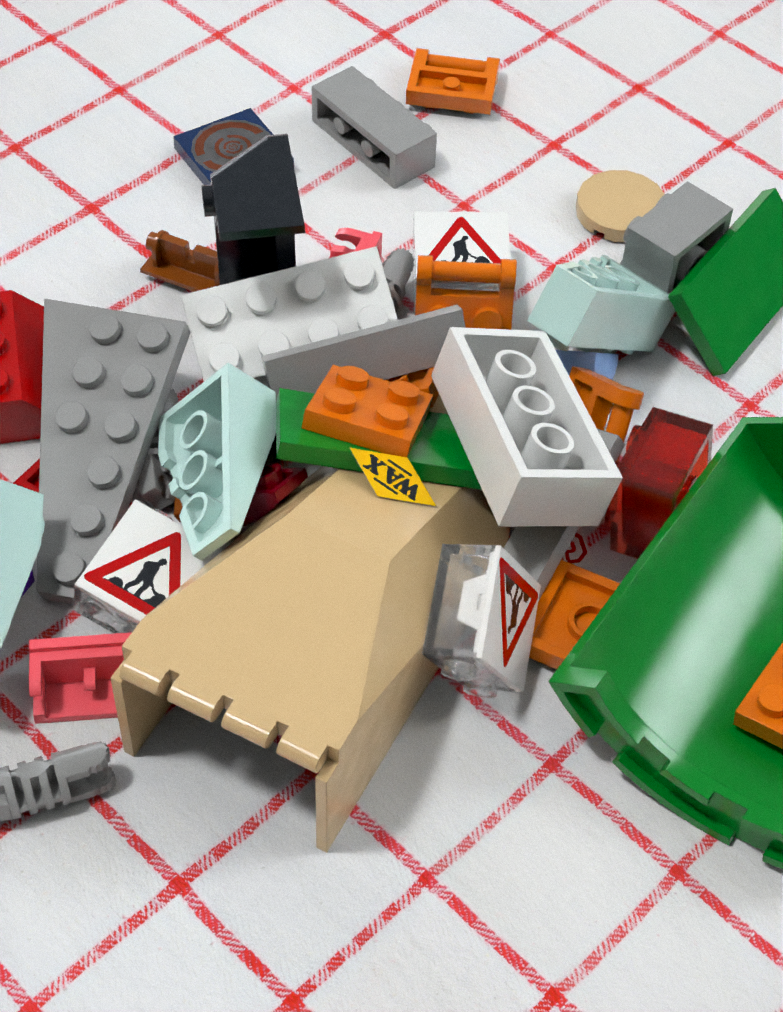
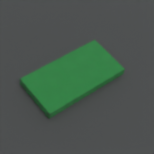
[668,188,783,376]
[276,388,482,490]

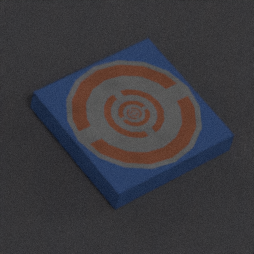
[173,108,294,185]

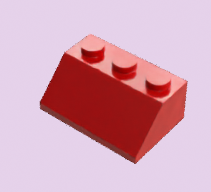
[0,290,44,444]

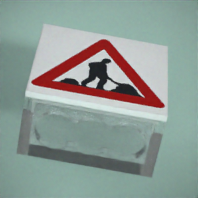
[412,211,511,315]
[72,499,223,634]
[422,544,541,698]

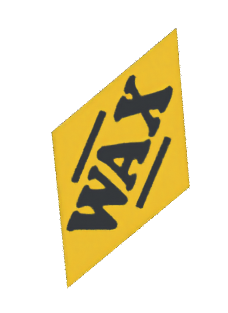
[349,447,437,507]

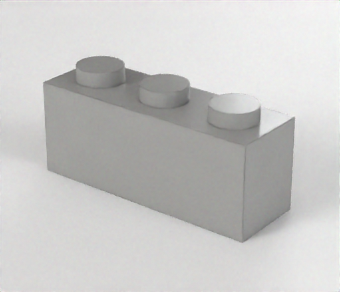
[312,66,437,189]

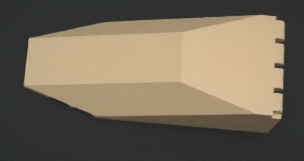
[110,395,510,853]

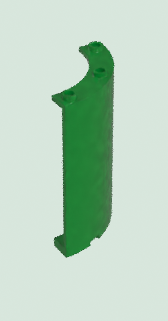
[548,417,783,869]

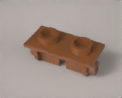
[140,230,220,292]

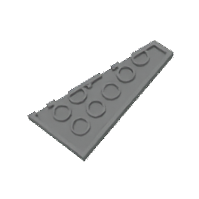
[36,298,191,609]

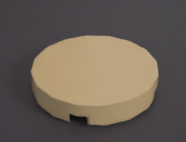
[576,170,665,242]

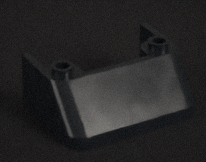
[201,134,305,285]

